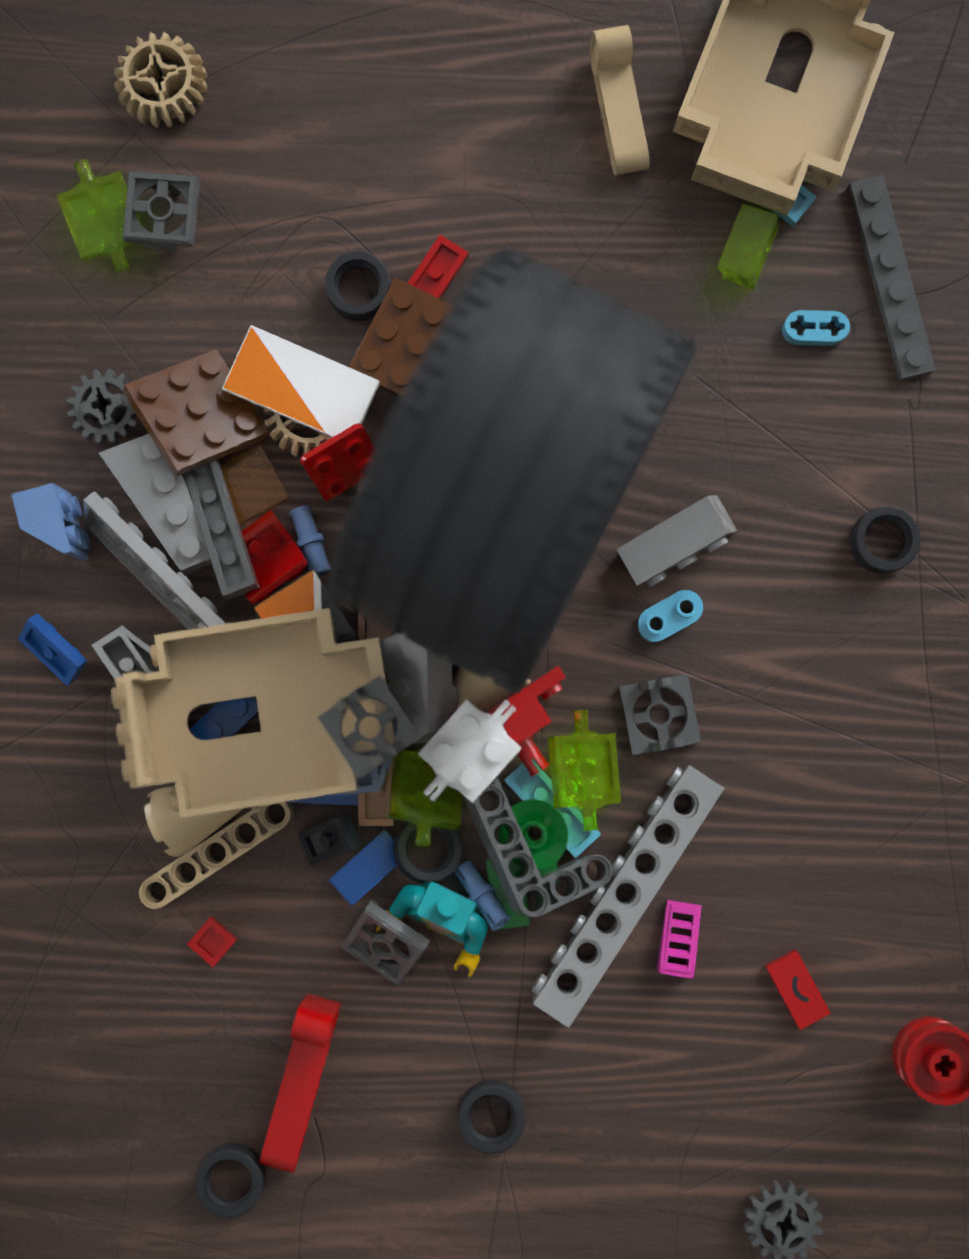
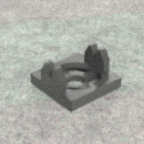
[123,171,200,253]
[618,674,701,755]
[318,676,421,779]
[341,899,430,986]

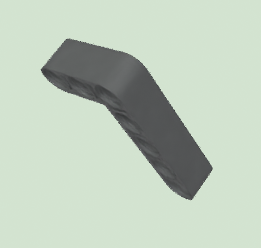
[461,776,612,917]

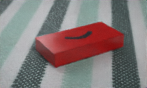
[764,949,831,1030]

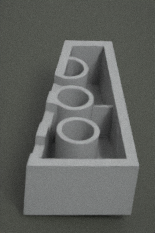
[99,434,213,575]

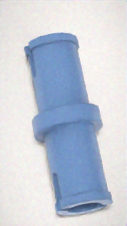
[289,505,331,577]
[454,861,511,931]

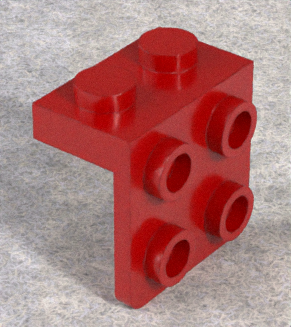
[300,423,376,502]
[242,510,308,604]

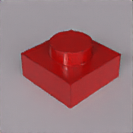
[187,916,238,967]

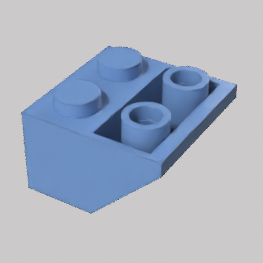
[11,483,91,561]

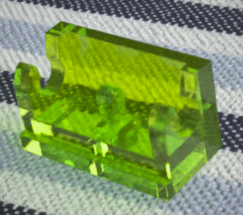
[717,204,779,290]

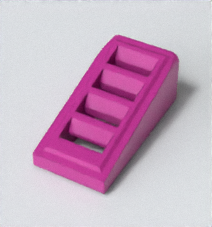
[656,899,702,978]

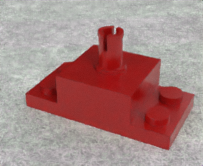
[487,666,566,777]

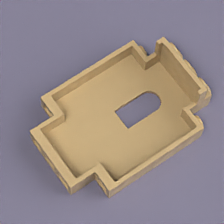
[673,0,895,215]
[111,608,395,818]

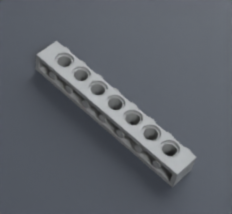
[531,764,725,1028]

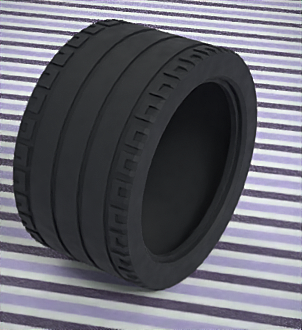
[329,247,698,694]

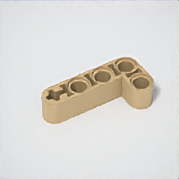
[590,25,650,176]

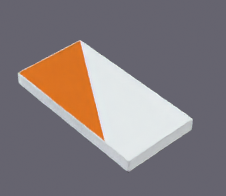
[222,325,380,438]

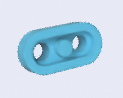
[637,590,703,642]

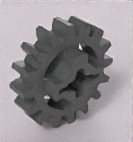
[66,369,140,445]
[743,1180,823,1259]

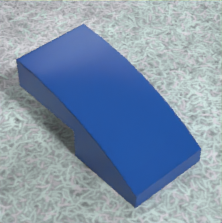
[328,829,397,907]

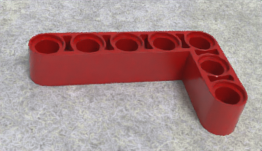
[259,993,342,1174]

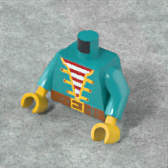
[376,881,488,977]

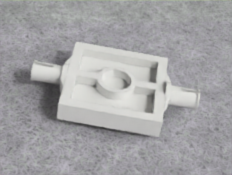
[418,699,521,803]

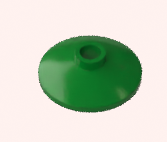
[498,799,568,870]

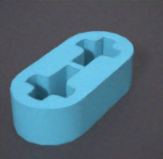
[782,310,850,346]

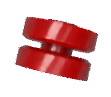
[892,1016,969,1106]

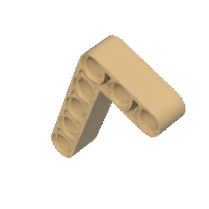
[139,801,294,909]

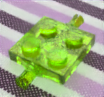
[56,159,144,272]
[548,710,621,831]
[388,743,463,847]

